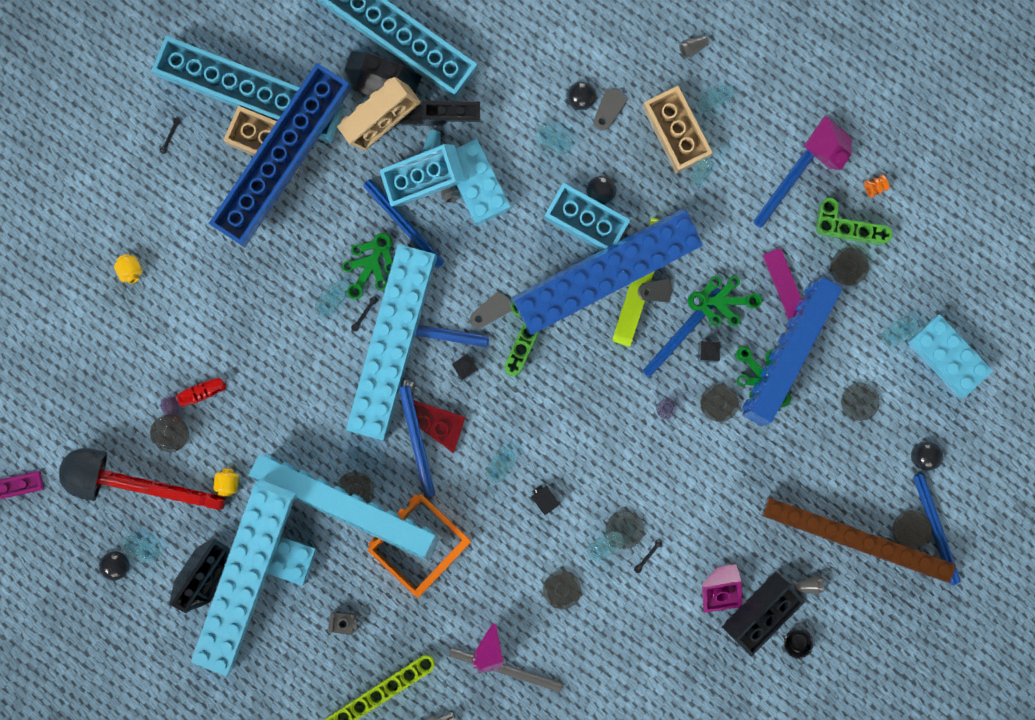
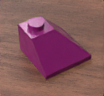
[803,115,852,170]
[702,564,742,613]
[471,623,504,674]

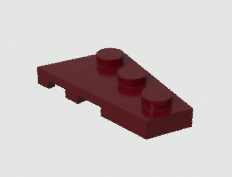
[405,400,466,454]

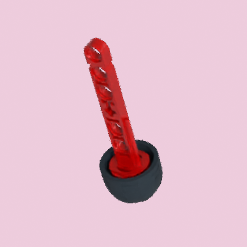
[59,448,226,510]

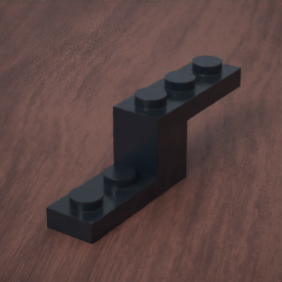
[396,101,480,126]

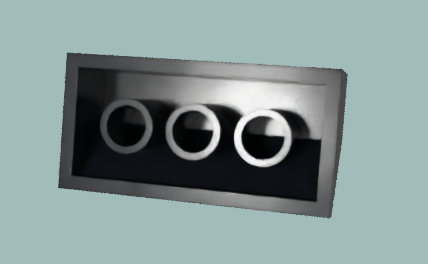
[722,572,805,657]

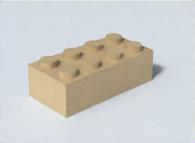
[337,77,421,151]
[642,86,713,174]
[223,106,299,174]

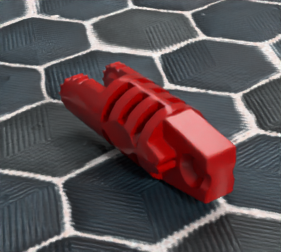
[176,378,227,407]

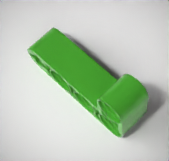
[815,198,893,245]
[505,302,539,377]

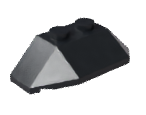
[345,51,422,96]
[169,538,230,613]

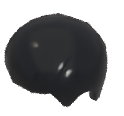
[566,82,596,110]
[586,176,617,205]
[911,442,943,471]
[99,551,129,581]
[784,628,814,659]

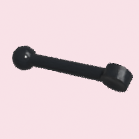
[160,117,181,154]
[351,297,377,332]
[634,540,662,573]

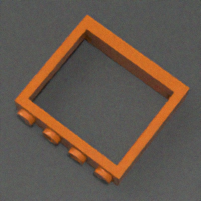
[367,494,472,599]

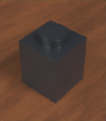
[698,341,720,363]
[452,354,479,381]
[531,485,560,516]

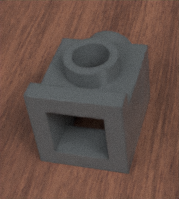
[328,612,358,635]

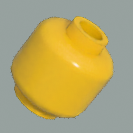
[114,254,143,284]
[213,468,240,497]

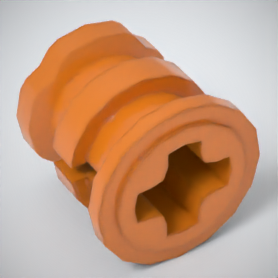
[864,175,889,198]

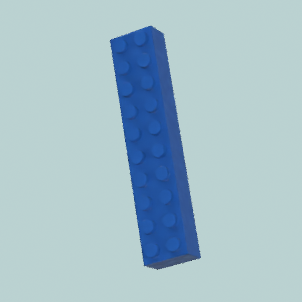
[208,63,352,248]
[511,209,703,335]

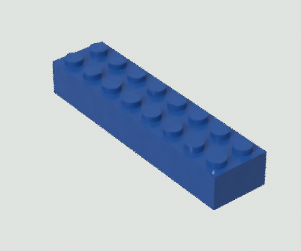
[742,277,843,426]

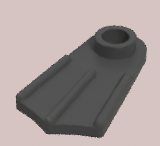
[593,89,627,130]
[638,278,673,302]
[470,291,511,328]

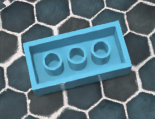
[456,139,510,227]
[379,144,466,206]
[544,183,630,251]
[907,314,993,398]
[268,535,318,586]

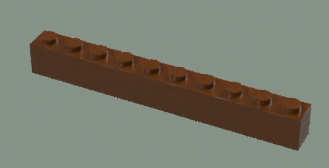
[761,498,956,583]

